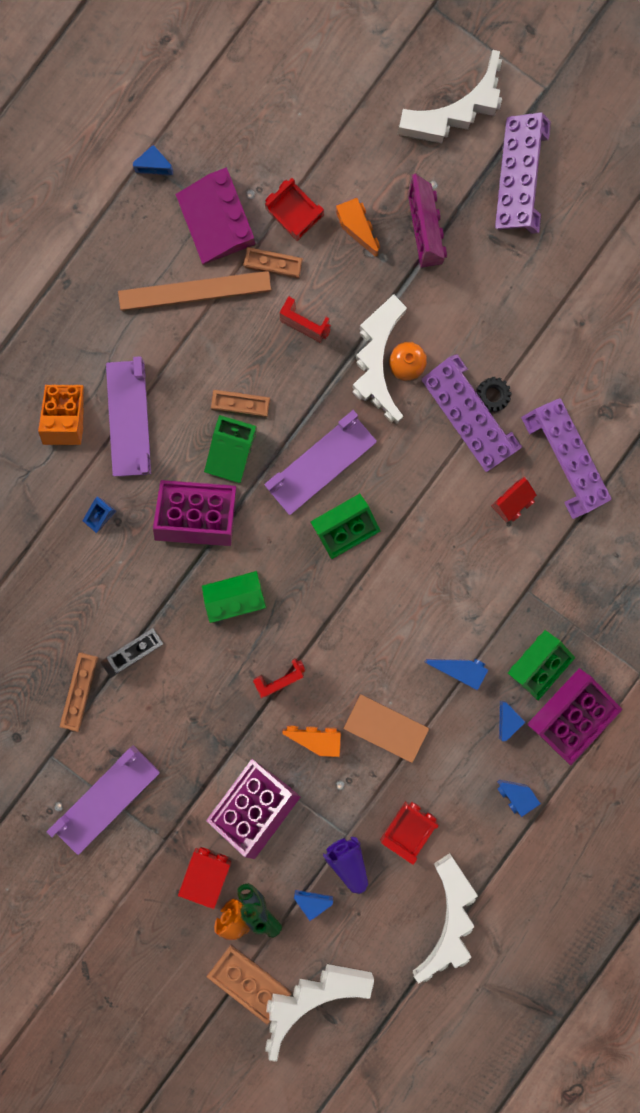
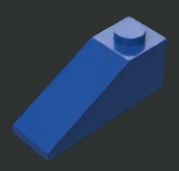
[425,659,488,690]

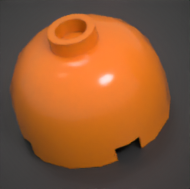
[389,342,427,381]
[214,899,250,940]

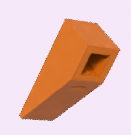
[336,198,380,257]
[282,726,341,757]

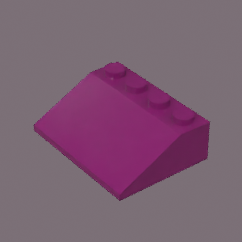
[175,167,256,265]
[408,174,447,268]
[153,480,236,546]
[527,668,623,766]
[206,759,301,859]

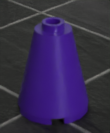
[323,837,368,894]

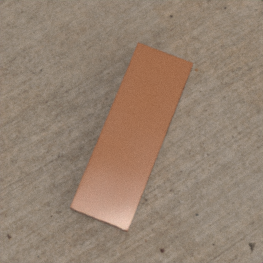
[243,247,303,278]
[211,390,270,417]

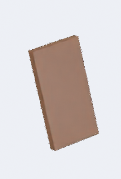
[343,694,429,763]
[207,945,291,1025]

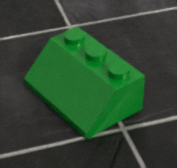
[310,493,381,560]
[202,571,267,623]
[508,630,575,701]

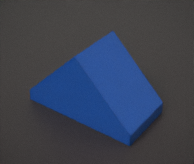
[133,145,173,175]
[82,497,116,533]
[499,701,525,741]
[294,890,333,921]

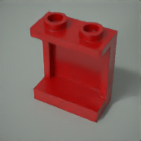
[265,178,324,241]
[279,296,331,343]
[253,658,306,698]
[380,801,439,865]
[178,847,231,909]

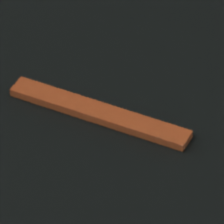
[118,271,271,311]

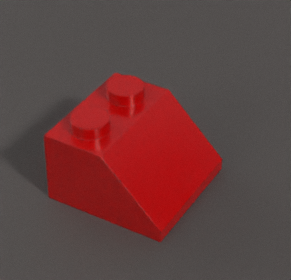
[491,476,537,522]

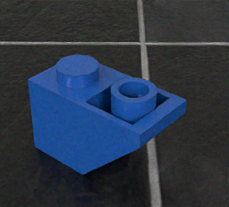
[497,780,541,817]

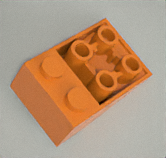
[38,385,84,445]

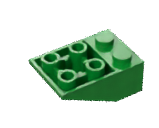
[204,415,257,484]

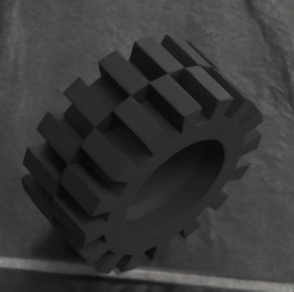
[476,377,512,413]

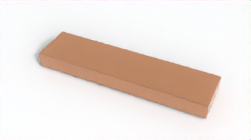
[60,652,98,732]

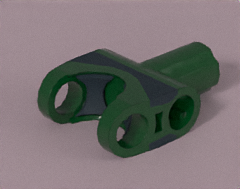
[237,883,282,938]

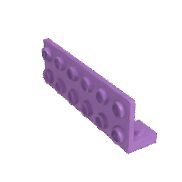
[495,112,551,233]
[422,354,522,472]
[106,356,151,477]
[521,398,611,519]
[264,410,376,515]
[47,745,160,854]

